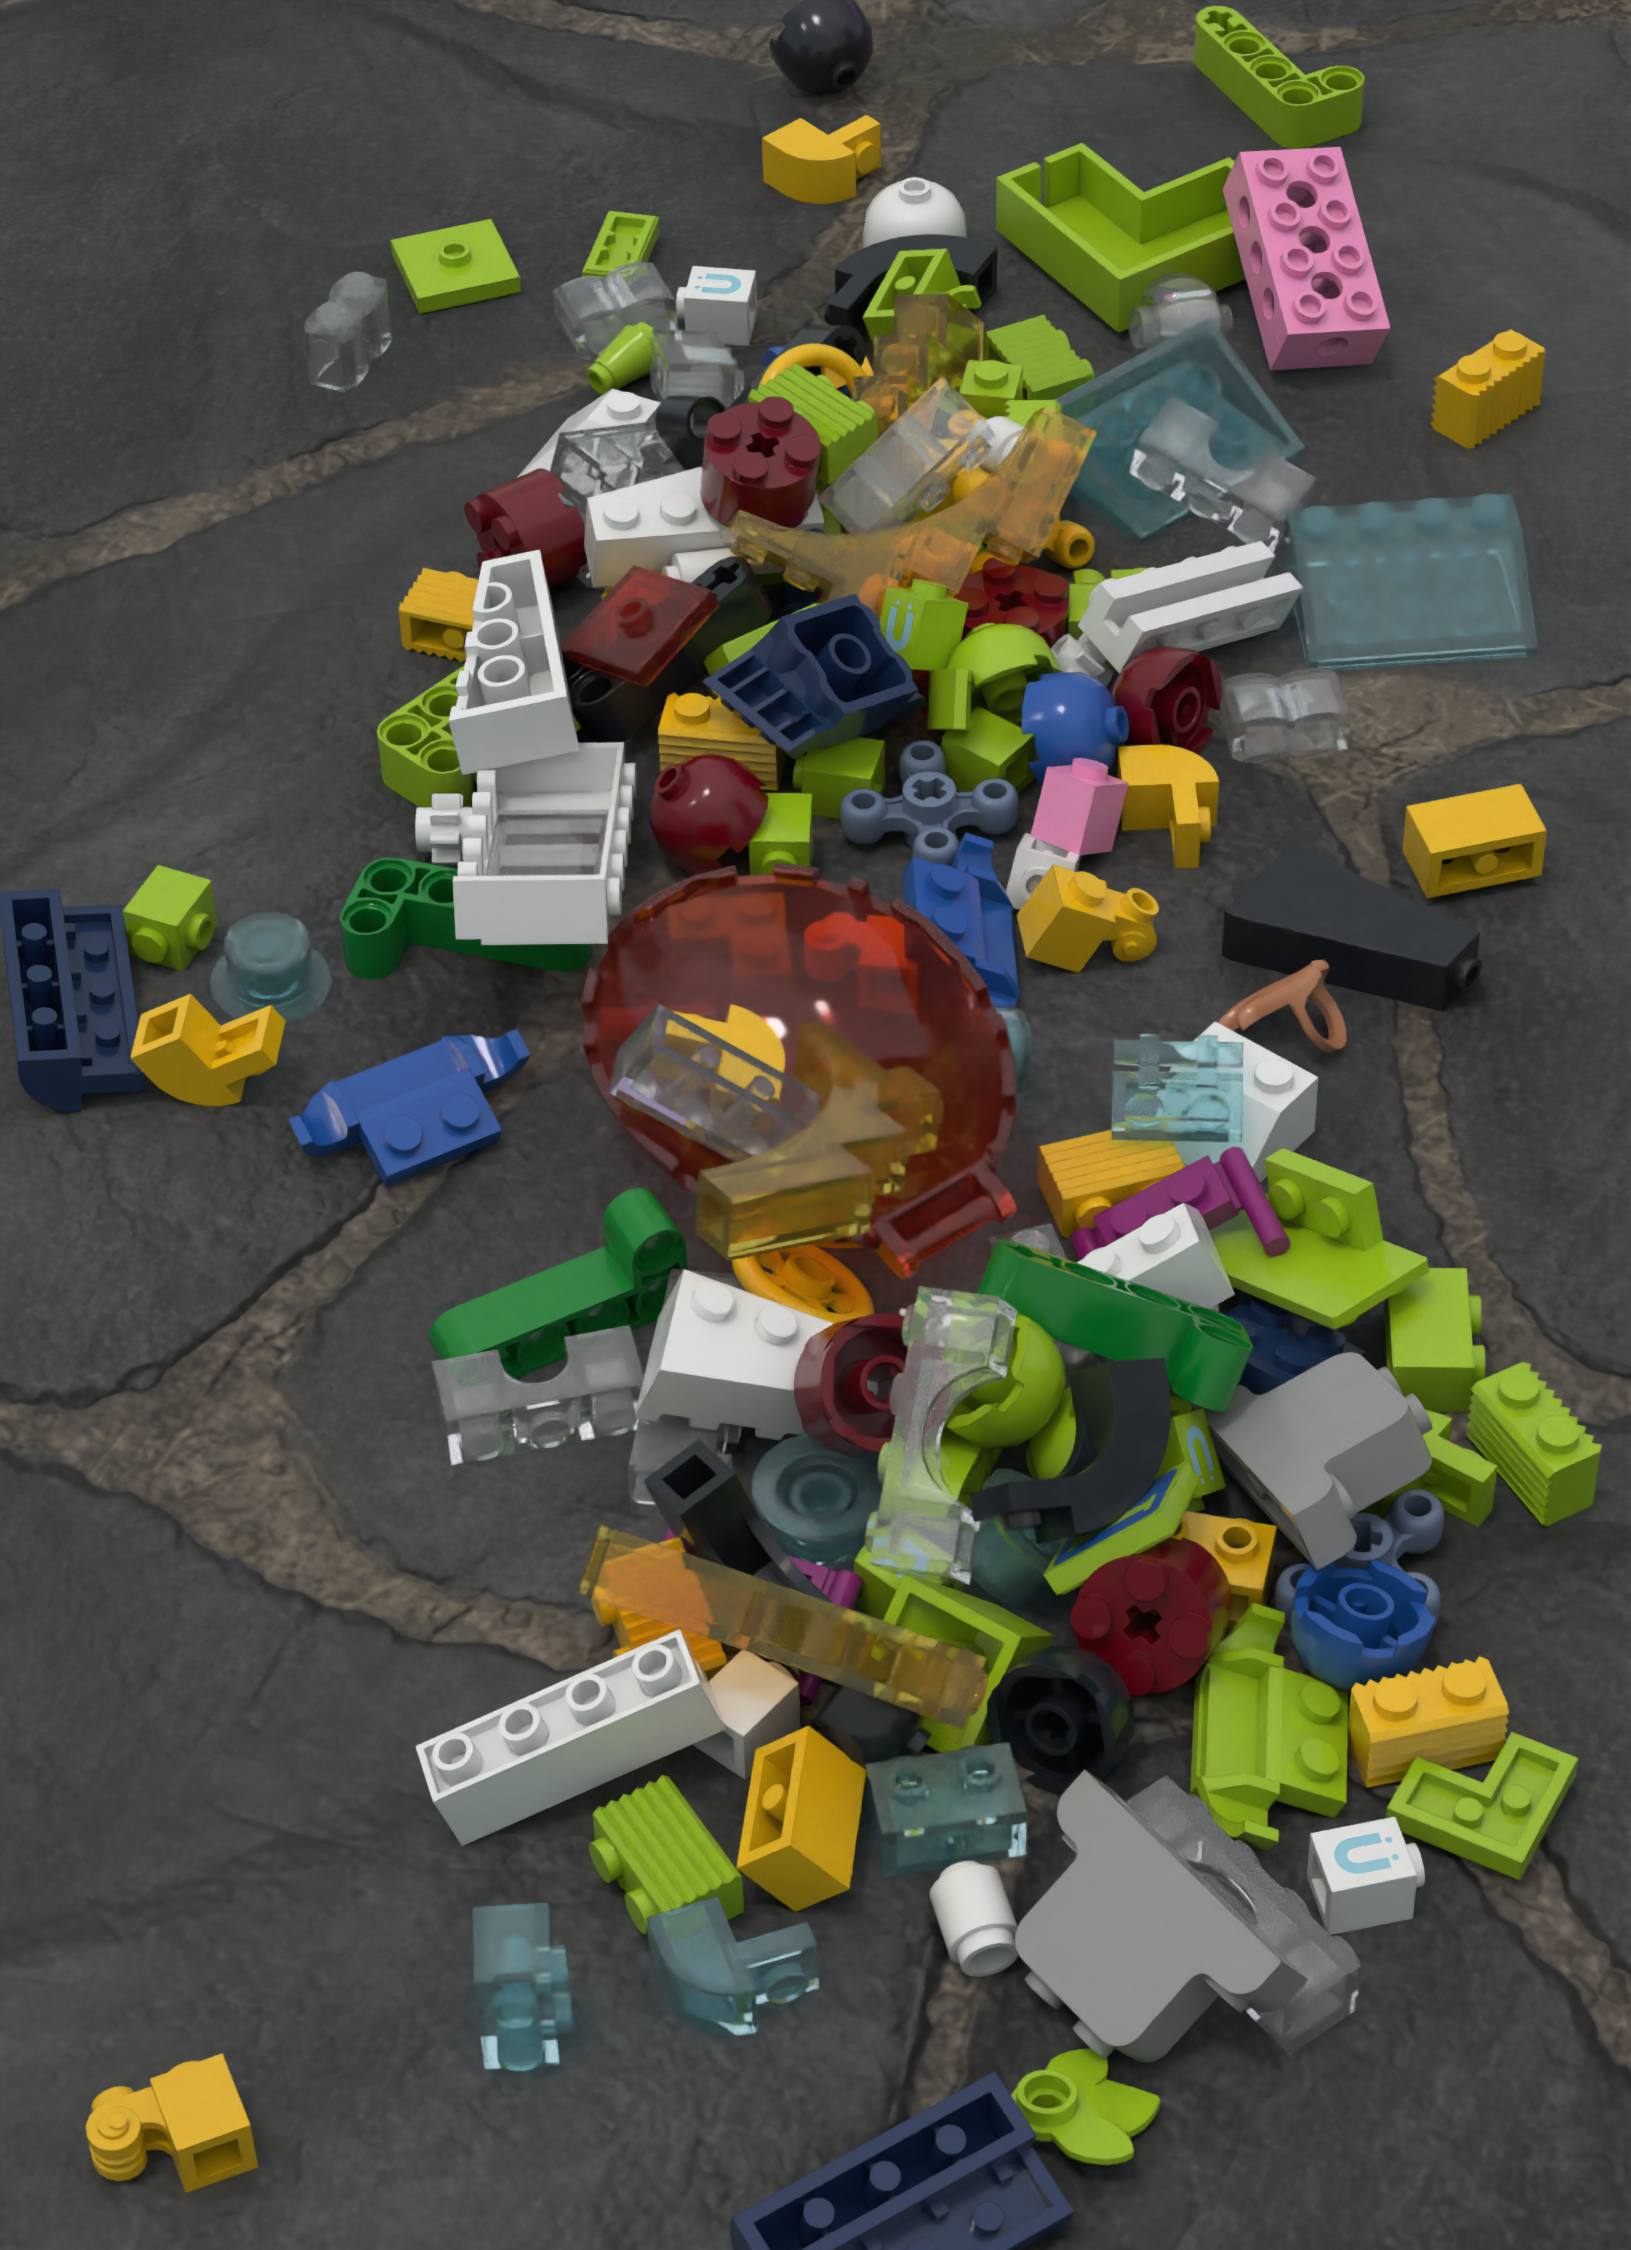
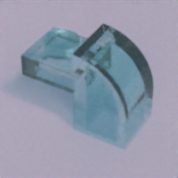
[647,1897,819,2037]

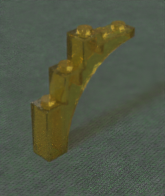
[852,293,984,554]
[720,406,1097,622]
[695,1020,943,1261]
[576,1524,988,1729]

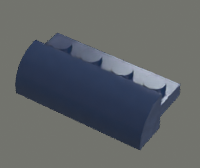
[0,889,145,1112]
[730,2072,1074,2250]

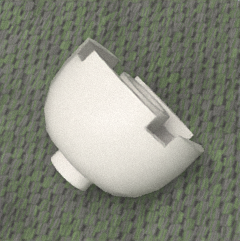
[863,177,967,248]

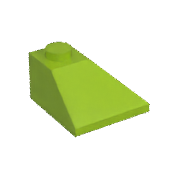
[866,1573,1054,1766]

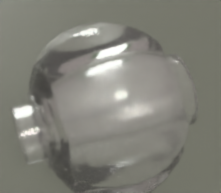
[1129,273,1233,372]

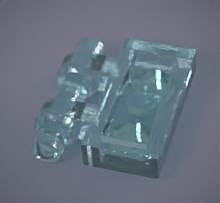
[1112,1034,1243,1143]

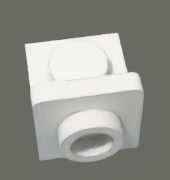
[1006,833,1082,910]

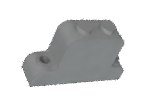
[1190,1352,1433,1570]
[1015,1769,1308,2063]

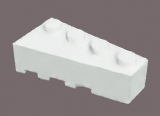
[584,466,825,588]
[449,550,580,775]
[634,1269,902,1458]

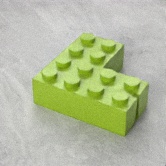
[996,143,1246,333]

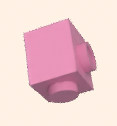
[1031,758,1129,855]

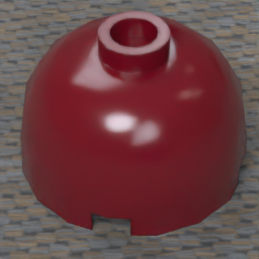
[1111,646,1222,755]
[649,753,769,876]

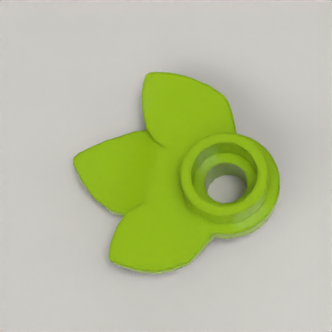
[1011,2048,1160,2165]

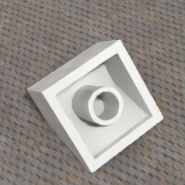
[1144,1022,1318,1183]
[1077,1203,1235,1309]

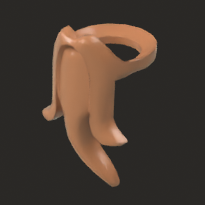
[1217,960,1347,1053]

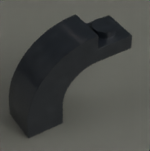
[824,234,997,337]
[970,1358,1171,1545]
[643,1439,857,1677]

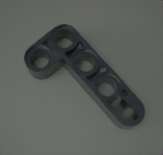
[655,325,866,471]
[561,556,773,743]

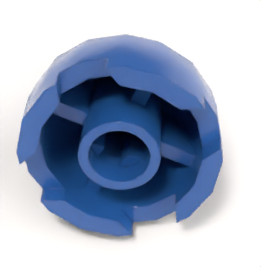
[1022,672,1129,787]
[1291,1559,1436,1692]

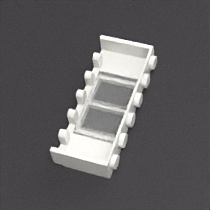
[453,742,637,945]

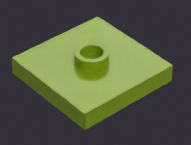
[391,219,521,314]

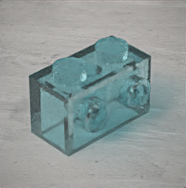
[867,1742,1027,1877]
[473,1902,573,2071]

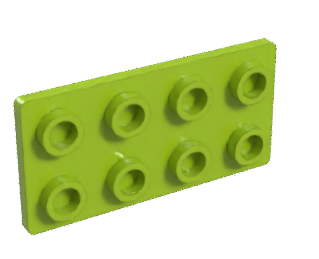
[1209,1148,1429,1329]

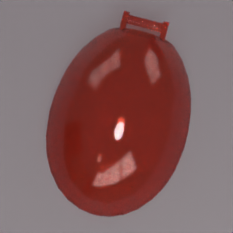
[580,863,1017,1281]

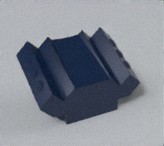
[703,593,928,760]

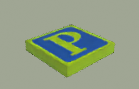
[1044,1460,1200,1595]

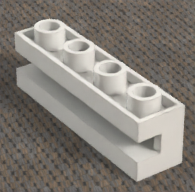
[1077,541,1304,674]
[416,1629,726,1846]

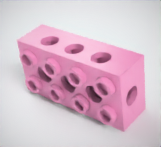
[1222,147,1391,371]

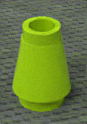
[586,322,666,395]

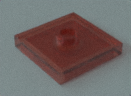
[561,565,720,687]

